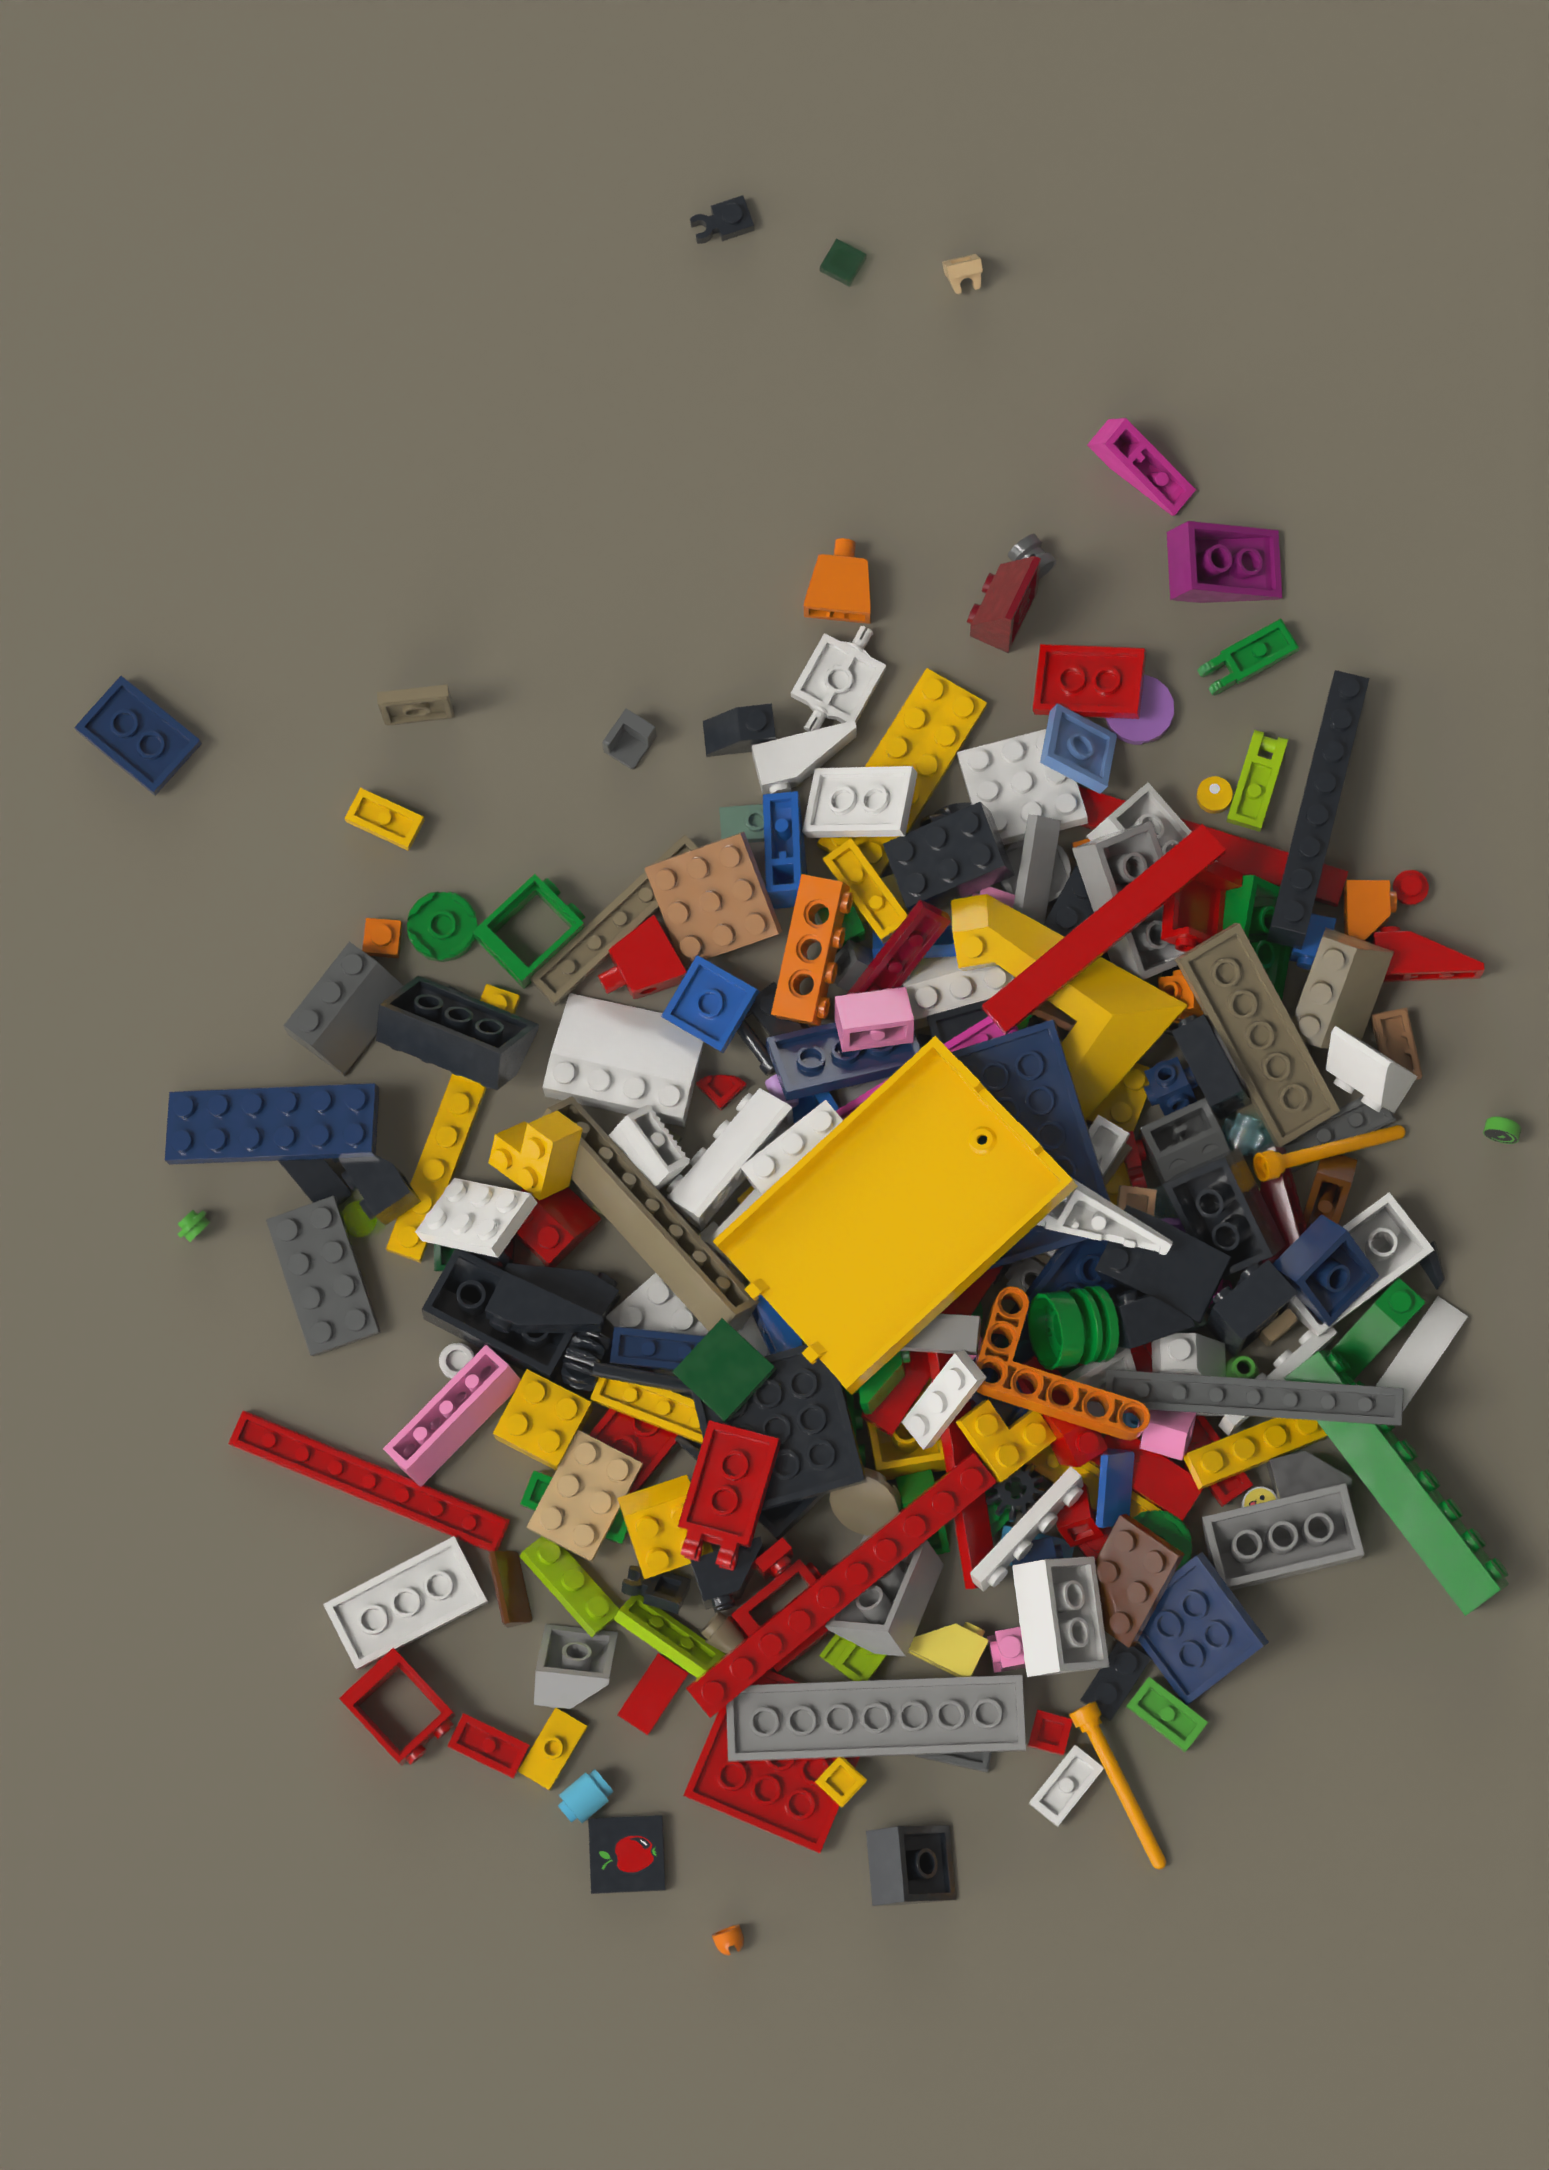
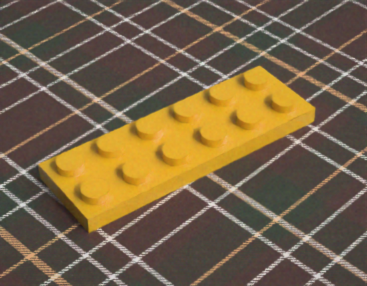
[817,668,987,877]

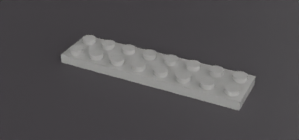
[726,1675,1026,1762]

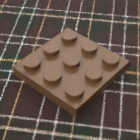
[644,831,782,967]

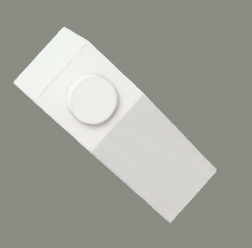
[752,720,857,795]

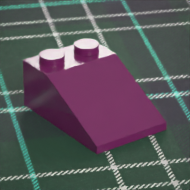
[1166,521,1282,603]

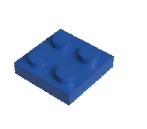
[661,955,760,1053]

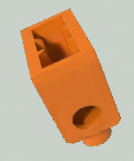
[804,538,871,624]

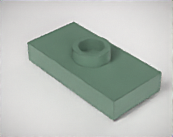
[719,804,764,843]

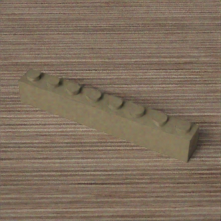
[543,1096,759,1331]

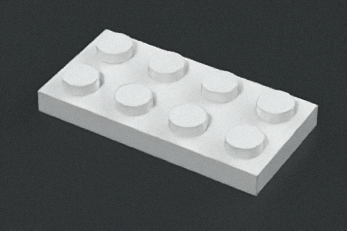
[323,1536,488,1671]

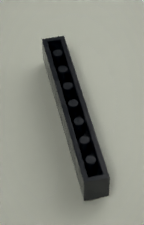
[1266,670,1370,950]

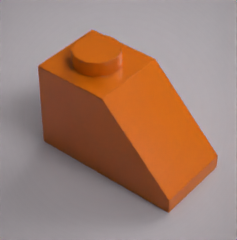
[1343,880,1397,942]

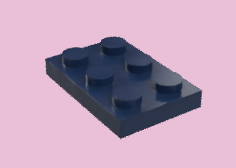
[74,676,202,796]

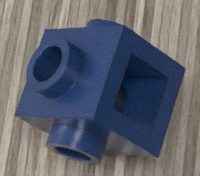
[1144,1057,1198,1116]

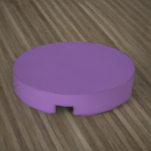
[1105,674,1174,745]

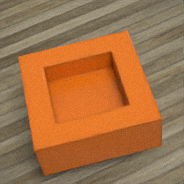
[362,918,403,958]

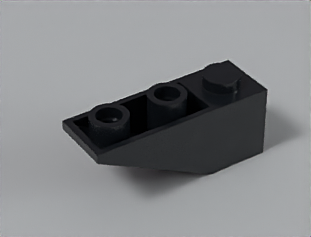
[331,1155,421,1226]

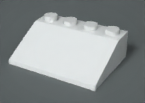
[542,993,705,1127]

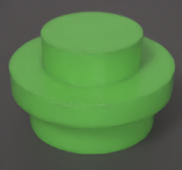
[177,1210,210,1242]

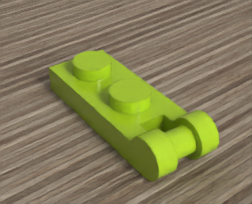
[1226,729,1288,832]

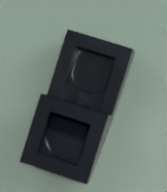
[277,1159,352,1206]

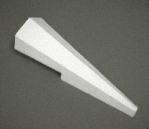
[1037,1177,1173,1255]

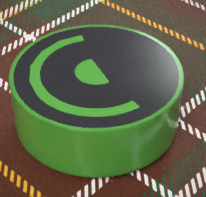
[1483,1117,1521,1144]

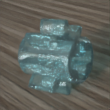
[1221,1112,1267,1156]

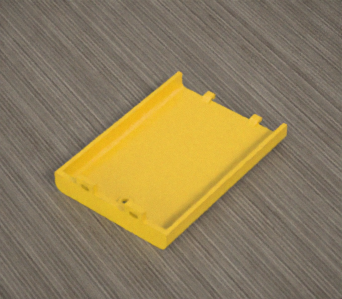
[713,1036,1078,1394]

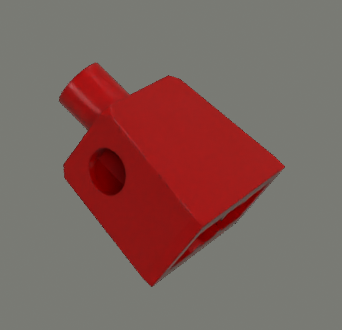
[597,915,687,999]

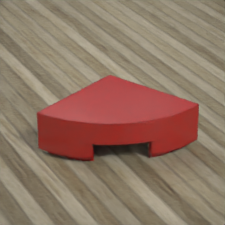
[696,1074,747,1110]

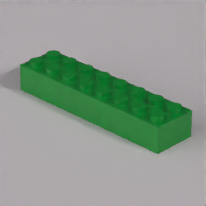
[1284,1349,1509,1616]

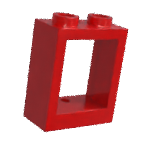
[731,1558,831,1674]
[339,1647,456,1766]

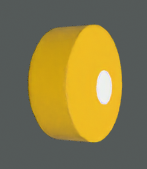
[1196,776,1233,814]

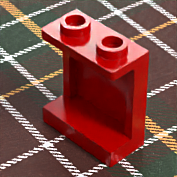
[1161,861,1243,952]

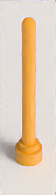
[1253,1125,1406,1182]
[1069,1701,1166,1870]

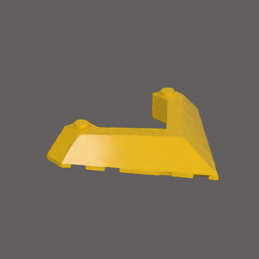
[951,894,1188,1120]

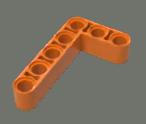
[975,1286,1150,1440]

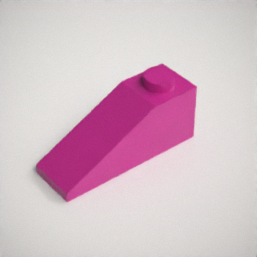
[1087,418,1196,516]

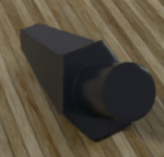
[1419,1241,1445,1290]

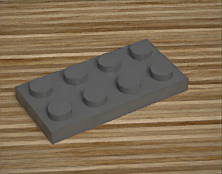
[266,1196,381,1357]

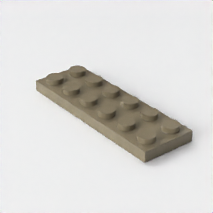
[1175,923,1340,1147]

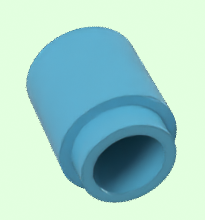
[558,1769,614,1823]

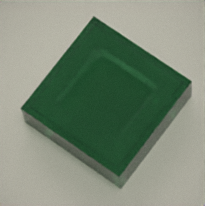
[819,239,866,287]

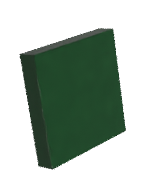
[672,1318,777,1423]

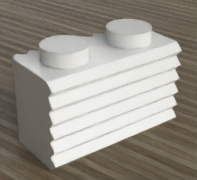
[608,1105,690,1190]

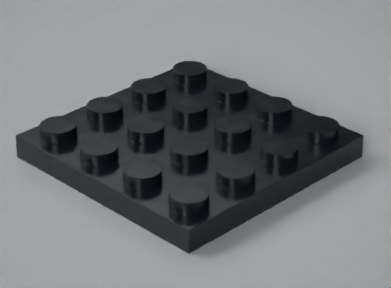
[691,1344,867,1511]

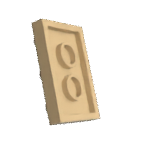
[527,1430,643,1562]

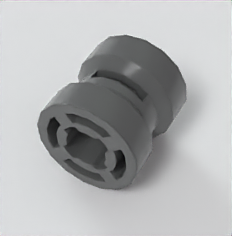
[1008,534,1056,579]

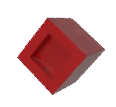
[1056,1482,1104,1547]

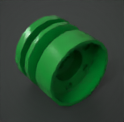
[1028,1285,1119,1370]

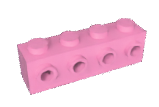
[383,1345,521,1487]

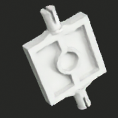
[791,626,886,732]

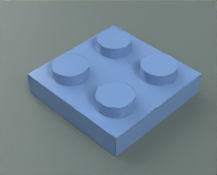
[1040,703,1117,794]

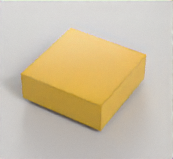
[815,1757,868,1808]

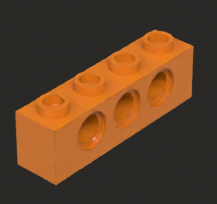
[771,874,853,1026]

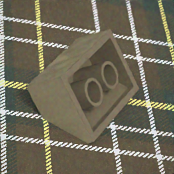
[1292,928,1394,1049]

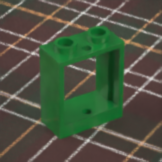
[473,874,585,989]

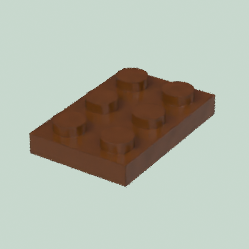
[1095,1513,1185,1648]

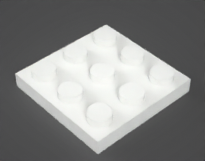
[957,729,1088,845]

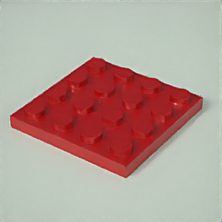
[683,1670,860,1854]

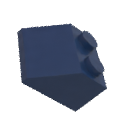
[1273,1214,1380,1327]

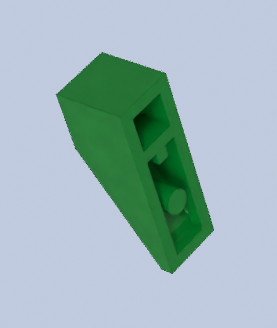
[1331,1278,1426,1380]

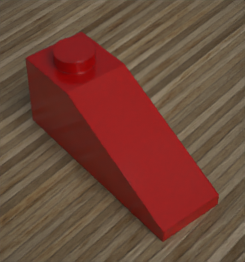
[1371,926,1485,982]
[1018,1355,1108,1467]

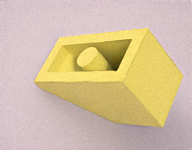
[908,1622,989,1677]

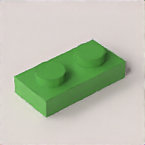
[1126,1677,1208,1752]

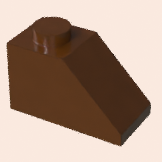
[1303,1155,1358,1229]

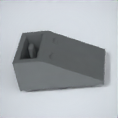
[1138,1098,1230,1218]

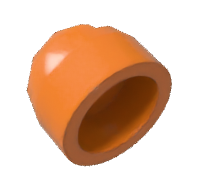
[712,1924,744,1956]

